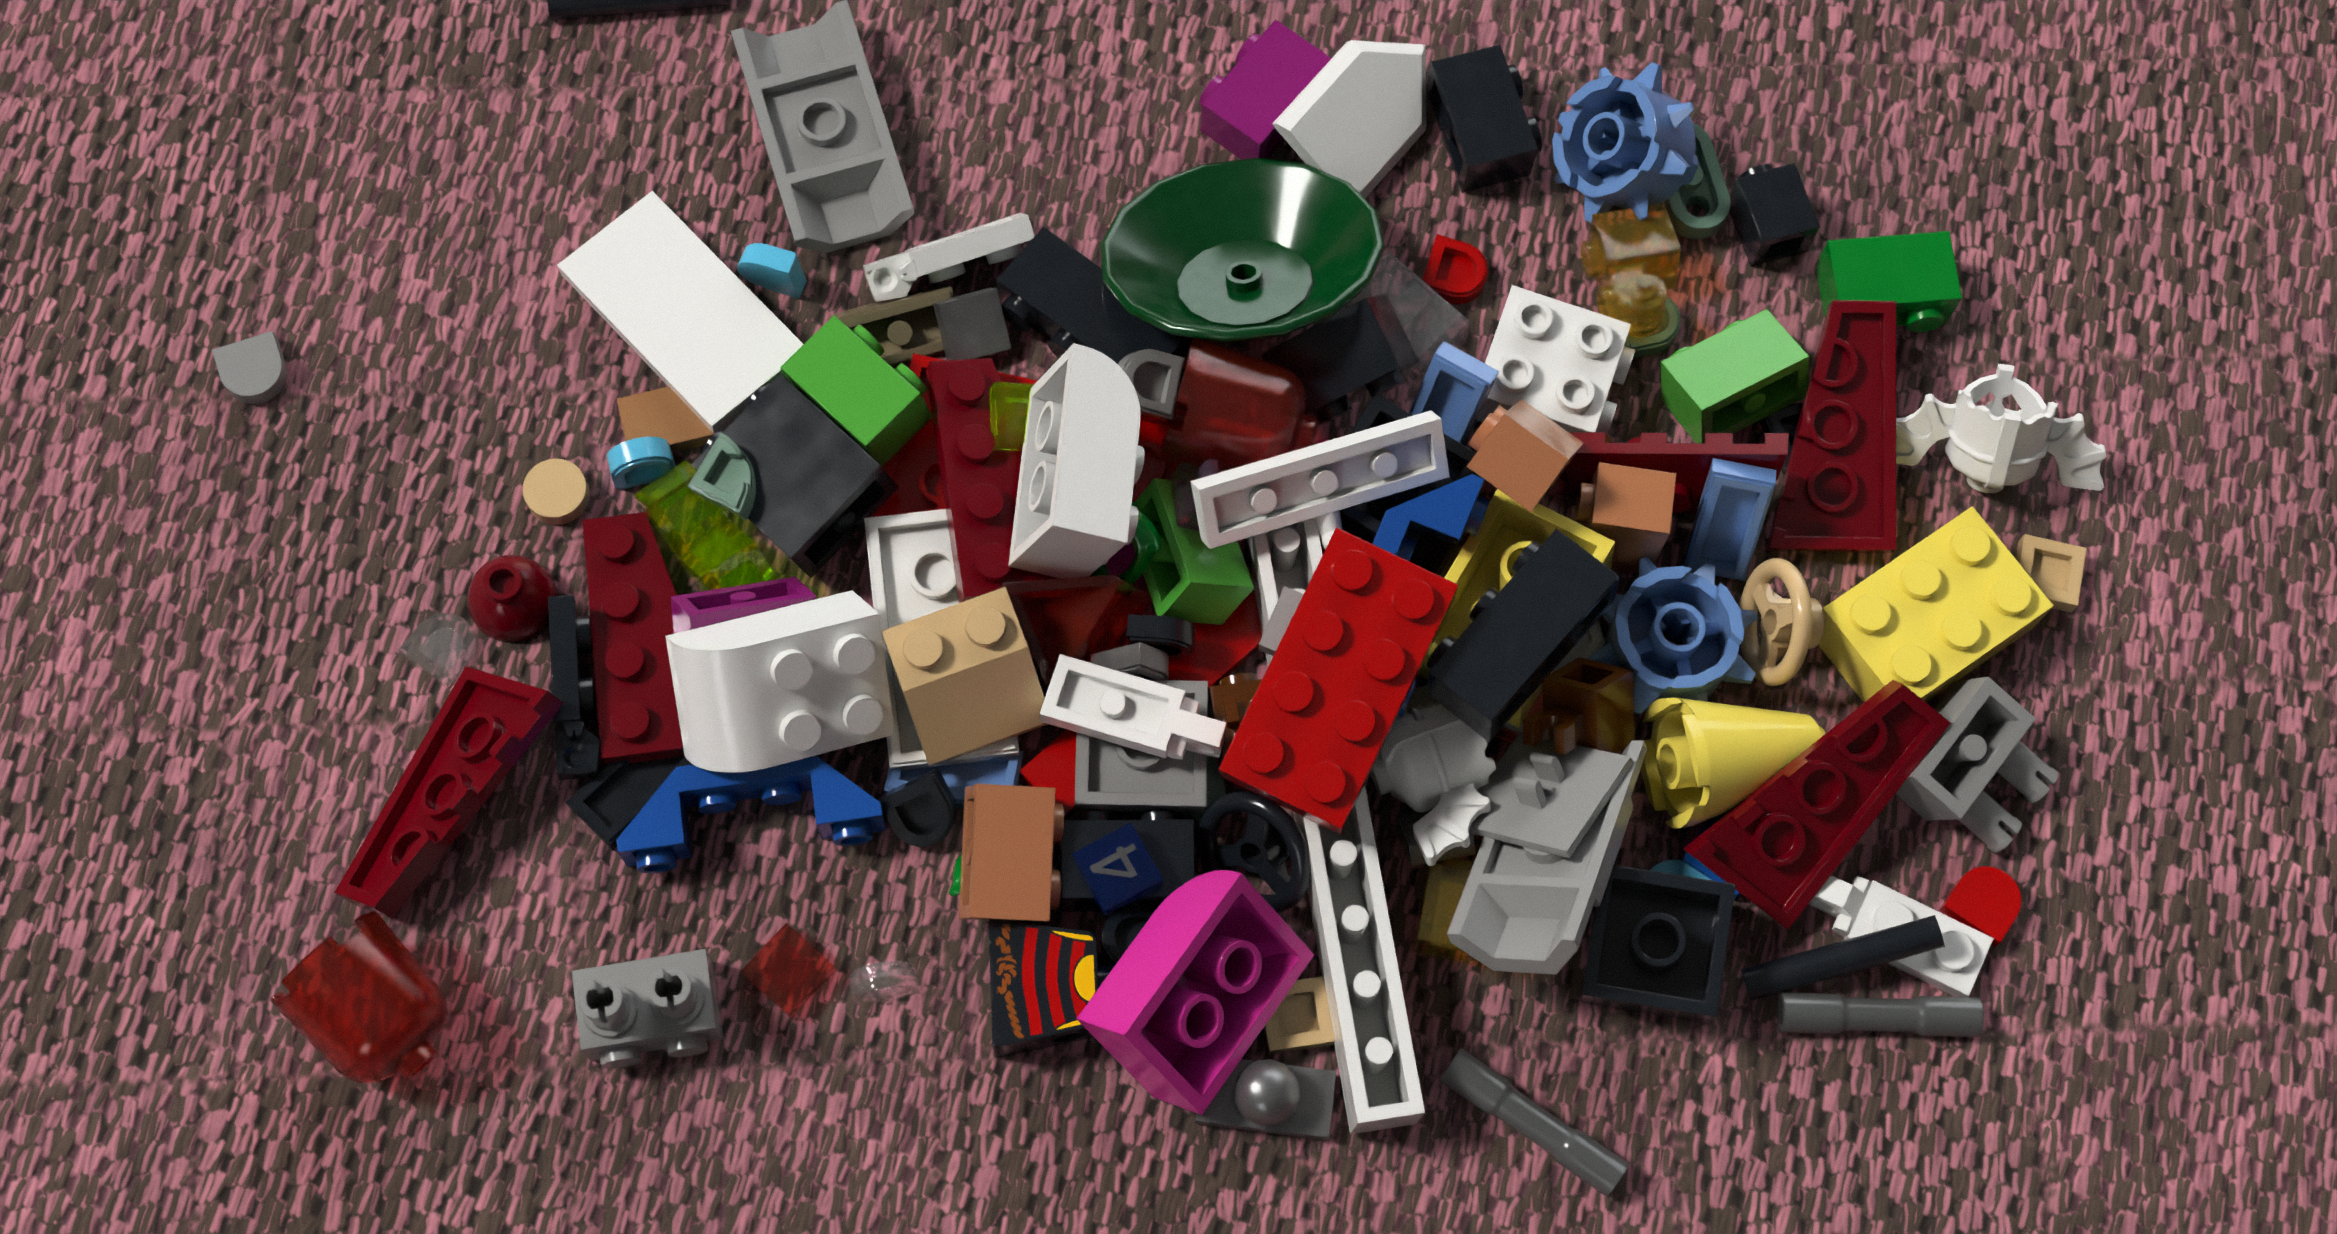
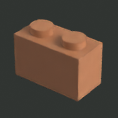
[1467,399,1584,512]
[1568,462,1676,573]
[959,783,1064,923]

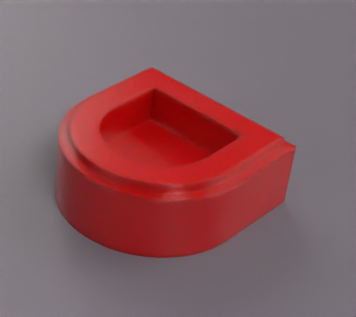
[1418,234,1488,304]
[1938,866,2021,947]

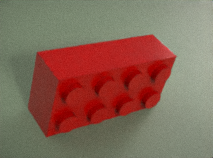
[1218,527,1459,835]

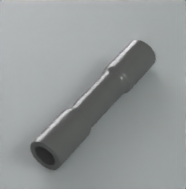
[1777,992,1984,1037]
[1439,1048,1629,1197]

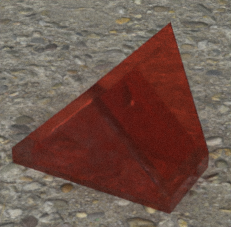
[1002,575,1152,687]

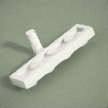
[1190,410,1450,549]

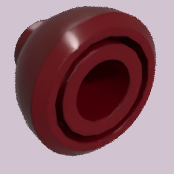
[467,555,558,642]

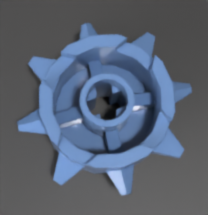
[1552,62,1699,224]
[1588,557,1757,716]

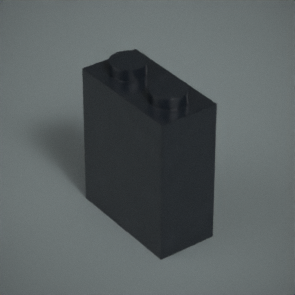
[691,374,899,578]

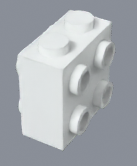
[1477,285,1635,434]

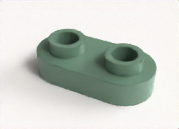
[1662,123,1731,239]

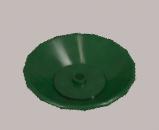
[1100,158,1385,342]

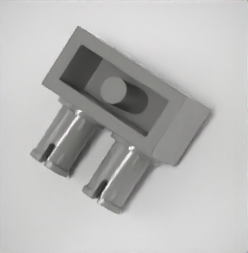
[1895,677,2059,853]
[572,949,723,1068]

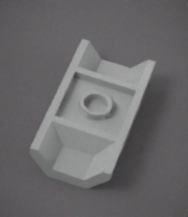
[731,0,914,253]
[1447,740,1647,975]

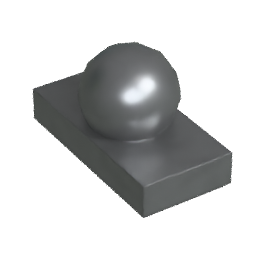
[1195,1059,1336,1141]

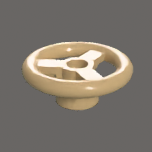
[1739,558,1825,686]

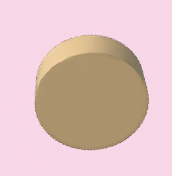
[523,459,590,525]

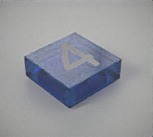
[1072,823,1163,916]

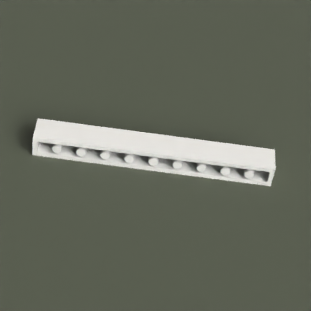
[1245,518,1425,1134]

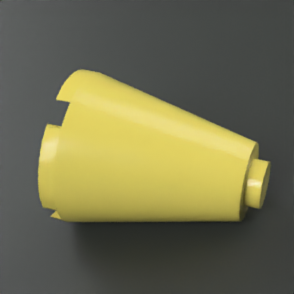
[1641,697,1826,829]

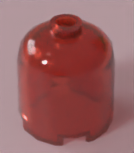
[1158,338,1316,474]
[270,911,448,1085]

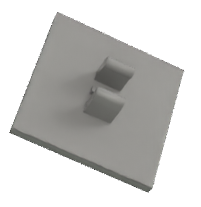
[1469,732,1633,858]

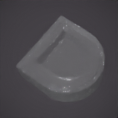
[398,613,480,692]
[849,961,920,1006]

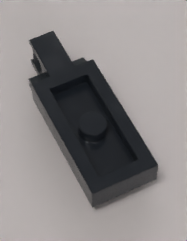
[548,595,601,780]

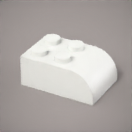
[1008,343,1145,583]
[665,590,895,773]

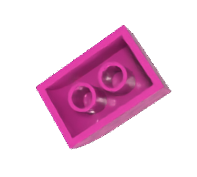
[1076,870,1314,1115]

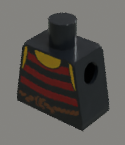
[988,920,1116,1058]

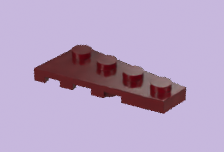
[1765,300,1896,553]
[926,358,1090,603]
[1547,432,1789,514]
[582,512,684,765]
[334,666,564,919]
[1683,679,1951,930]

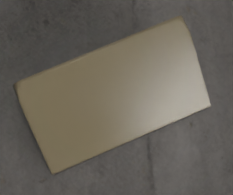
[830,283,954,367]

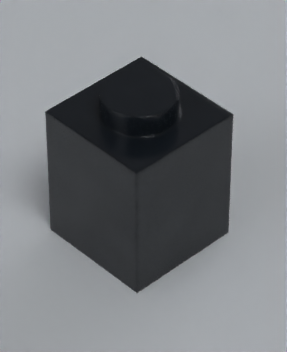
[1729,163,1820,267]

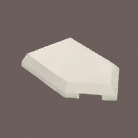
[1272,40,1426,198]

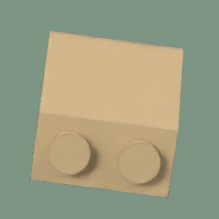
[882,587,1049,767]

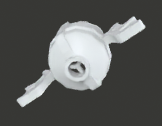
[1896,364,2106,493]
[1370,684,1496,866]

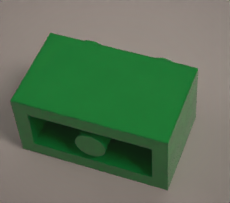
[1815,231,1962,332]

